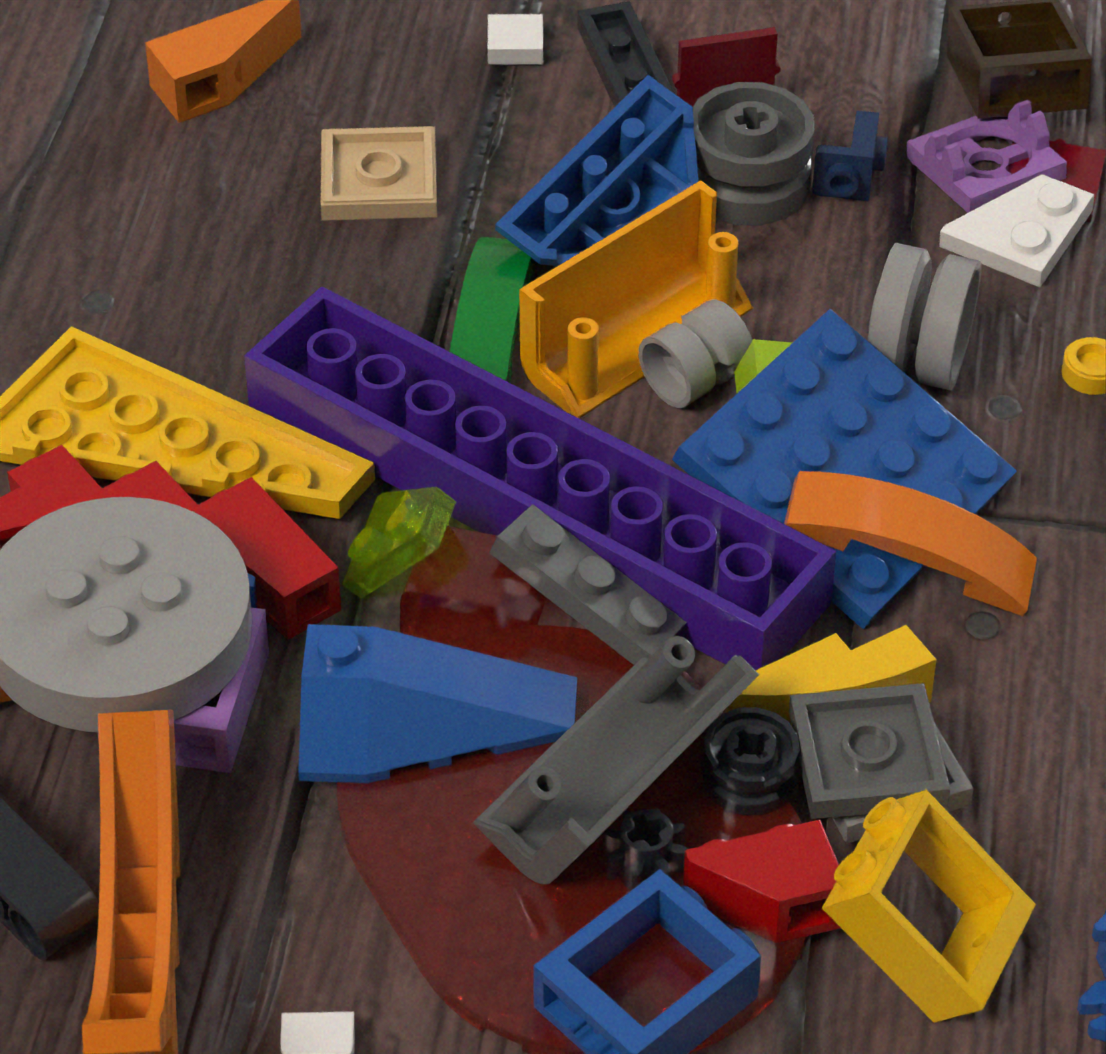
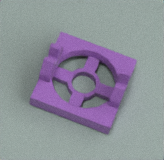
[907,100,1067,213]

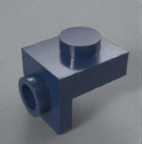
[812,110,888,201]

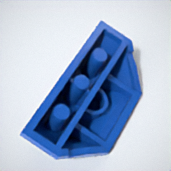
[495,75,699,266]

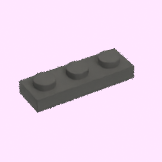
[489,504,687,665]

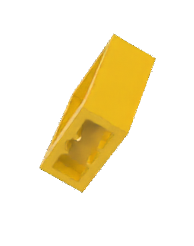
[822,789,1036,1023]

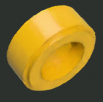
[1061,337,1106,395]

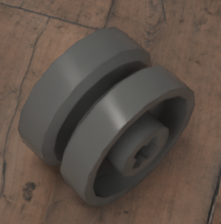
[693,82,815,226]

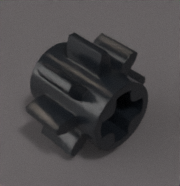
[603,807,688,891]

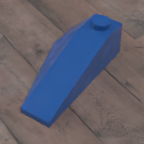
[299,624,577,783]

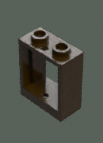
[947,0,1092,119]

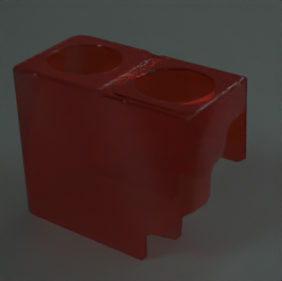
[400,523,547,651]

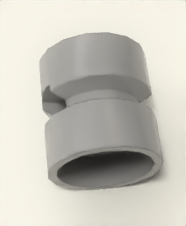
[638,299,752,408]

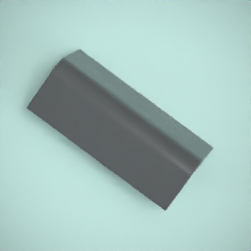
[473,636,759,884]

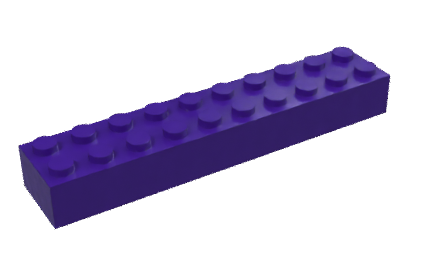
[244,286,836,670]

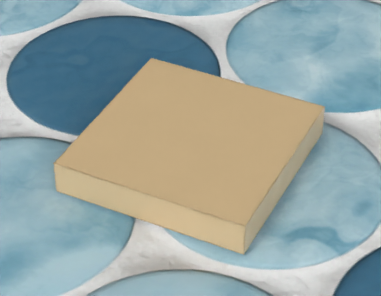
[321,126,437,221]

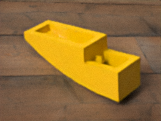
[722,625,937,726]

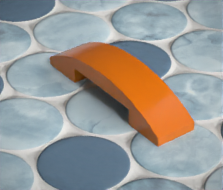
[784,471,1037,616]

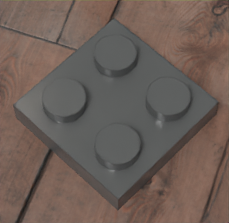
[789,683,950,819]

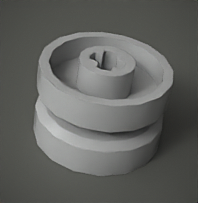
[867,243,981,391]

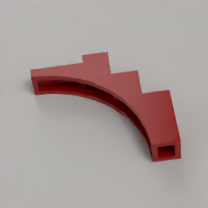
[0,445,341,640]

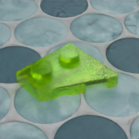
[342,486,456,599]

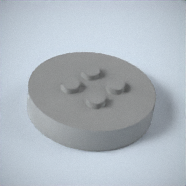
[0,497,252,733]

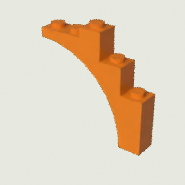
[82,710,181,1054]

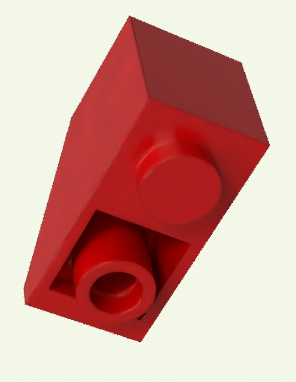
[683,820,841,943]

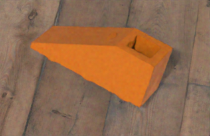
[145,0,302,123]

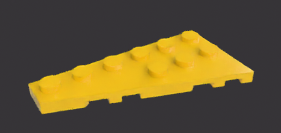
[0,326,375,519]

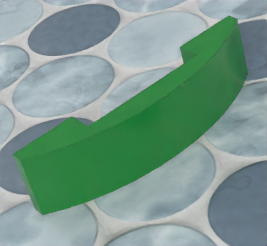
[450,237,536,383]

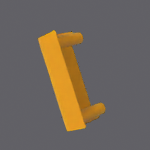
[519,180,753,418]

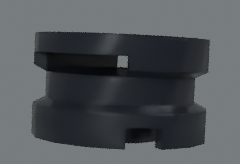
[702,707,800,816]

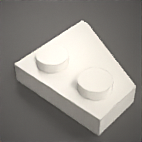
[939,174,1094,287]

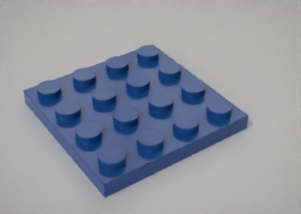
[672,309,1017,629]

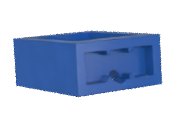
[533,869,761,1054]

